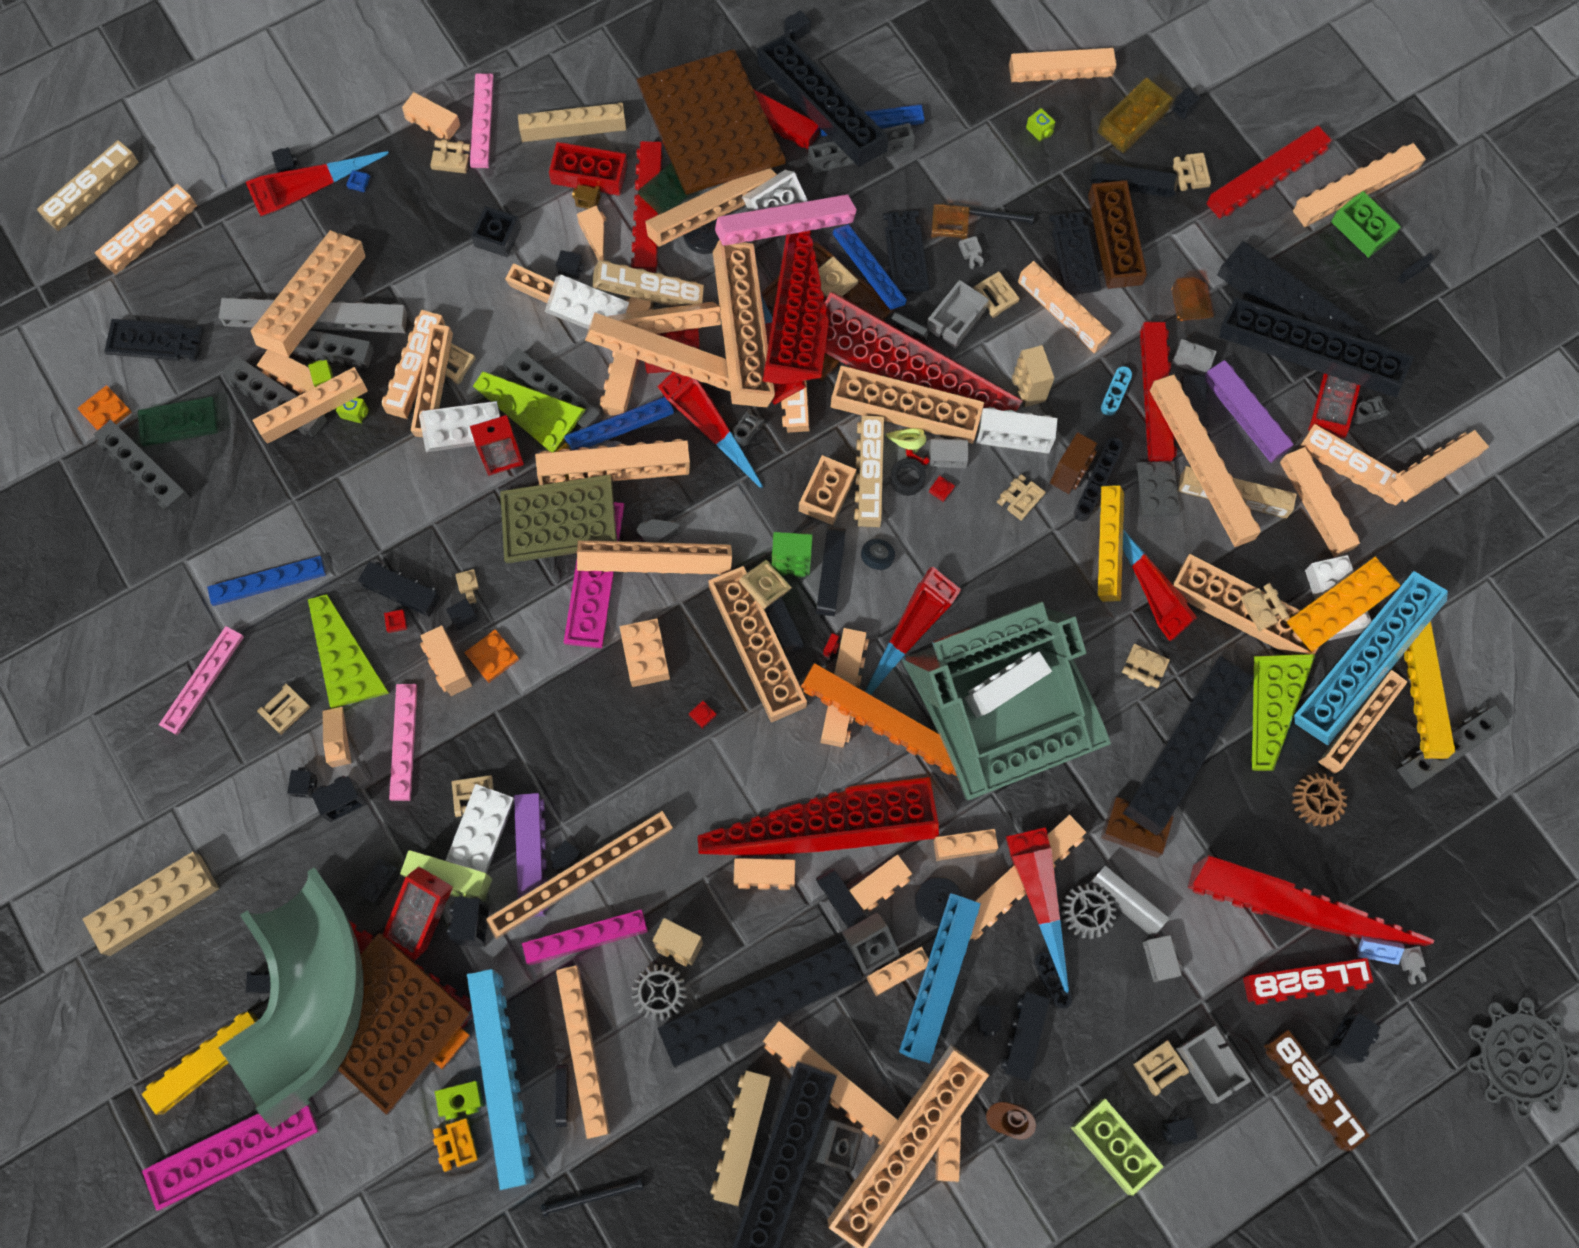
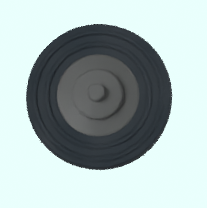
[861,539,895,570]

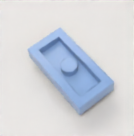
[1357,936,1405,964]

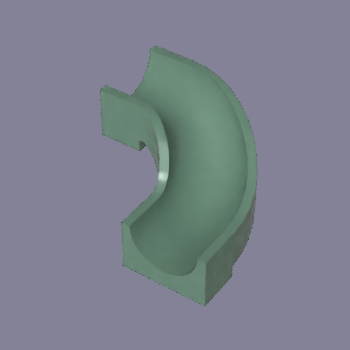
[218,867,364,1129]

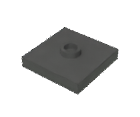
[892,313,929,342]

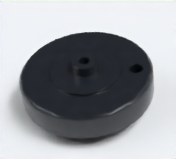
[683,219,719,254]
[915,877,963,926]

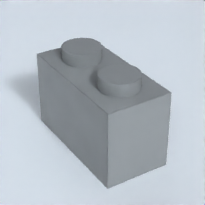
[1171,339,1216,376]
[929,438,968,468]
[1143,935,1183,982]

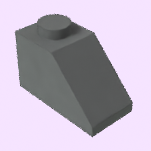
[636,519,681,543]

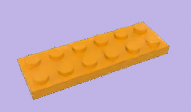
[1287,556,1401,652]

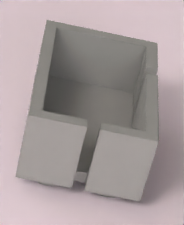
[926,280,989,349]
[1175,1026,1251,1104]

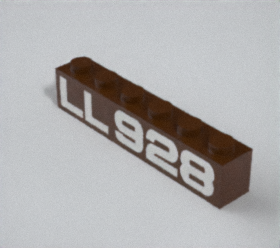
[1264,1030,1370,1151]

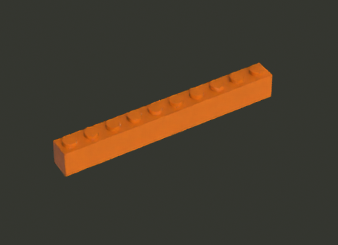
[801,663,958,779]

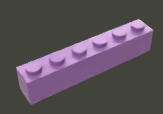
[1205,360,1294,463]
[514,793,549,917]

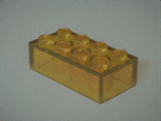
[1098,77,1173,153]

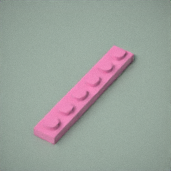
[470,74,494,168]
[159,626,244,736]
[389,684,417,801]

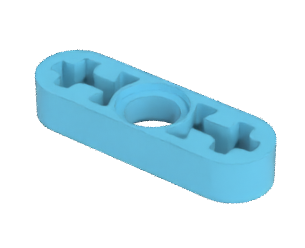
[1101,366,1132,416]

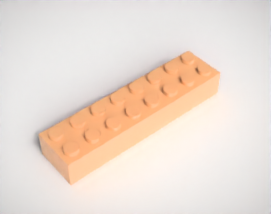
[251,230,366,357]
[831,366,984,444]
[535,439,690,485]
[1172,554,1318,656]
[708,566,807,723]

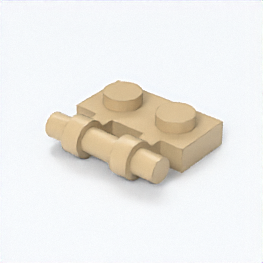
[430,139,471,173]
[1173,153,1211,191]
[997,475,1046,521]
[1240,583,1289,631]
[1122,644,1170,688]

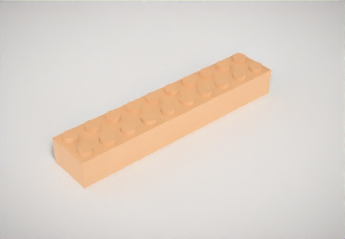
[713,239,775,407]
[828,1045,989,1248]

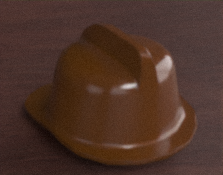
[986,1102,1036,1140]

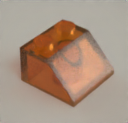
[1171,277,1214,321]

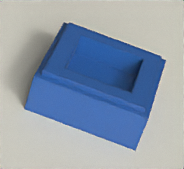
[347,170,370,192]

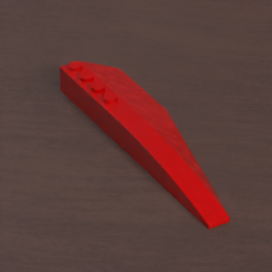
[763,230,829,384]
[824,291,1023,412]
[697,777,939,855]
[1187,856,1434,946]

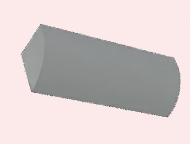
[1089,866,1170,937]

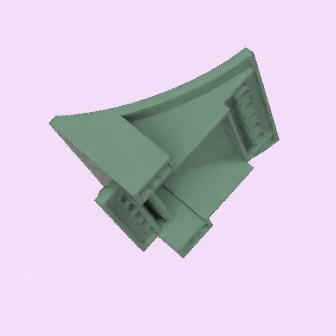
[902,601,1111,800]

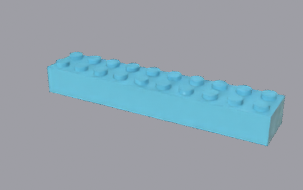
[1294,571,1448,745]
[467,969,534,1190]

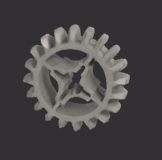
[1061,884,1117,939]
[631,964,687,1021]

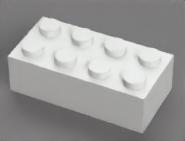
[545,275,629,329]
[419,401,500,452]
[976,407,1057,454]
[1305,555,1371,641]
[964,652,1052,718]
[446,784,515,874]

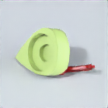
[885,428,930,465]

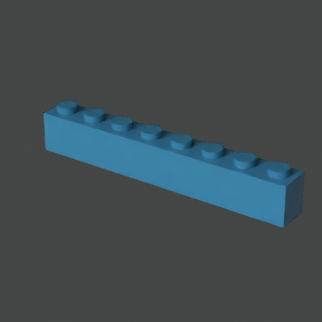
[899,893,981,1063]

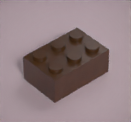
[1050,432,1097,494]
[1101,797,1174,858]

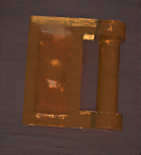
[931,204,969,240]

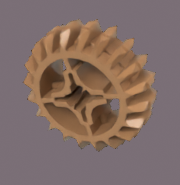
[1292,773,1347,827]

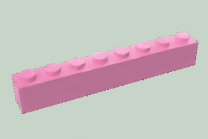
[715,195,856,246]

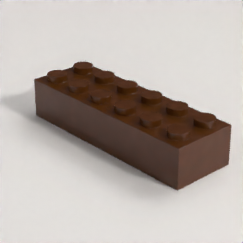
[1088,180,1147,289]

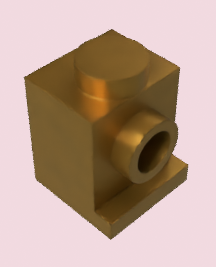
[572,185,601,209]

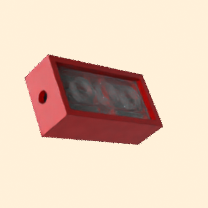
[1308,373,1360,439]
[470,415,524,476]
[383,866,453,960]

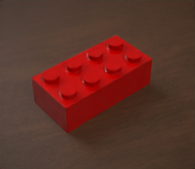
[549,142,628,196]

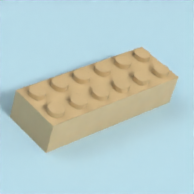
[83,852,219,956]

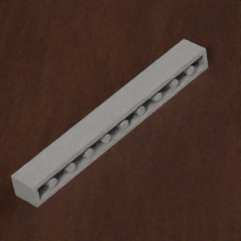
[219,297,408,333]

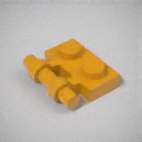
[433,1118,479,1172]

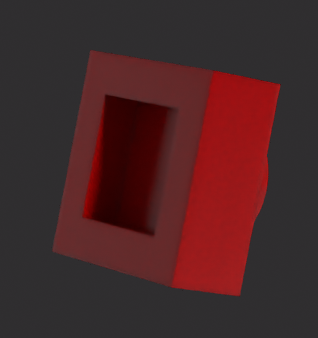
[929,476,955,502]
[384,609,407,633]
[823,633,840,658]
[689,701,716,729]

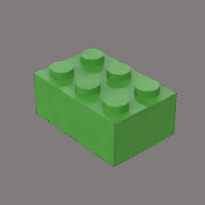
[1331,191,1401,258]
[772,532,812,577]

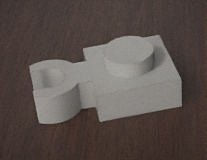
[959,236,983,269]
[1400,946,1427,985]

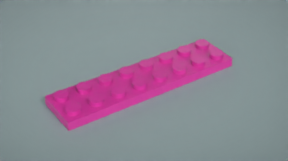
[564,502,624,649]
[142,1104,319,1211]

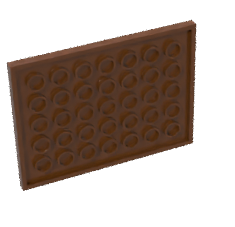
[636,49,786,195]

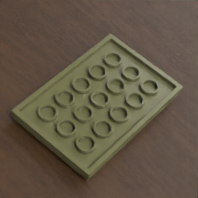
[500,475,617,564]

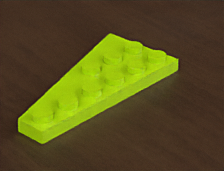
[473,371,586,453]
[308,595,389,709]
[1252,654,1315,771]

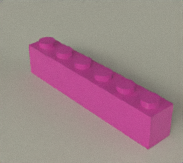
[522,910,648,966]

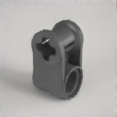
[1352,396,1390,424]
[734,409,765,446]

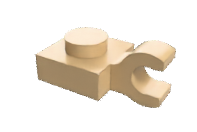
[455,569,479,604]

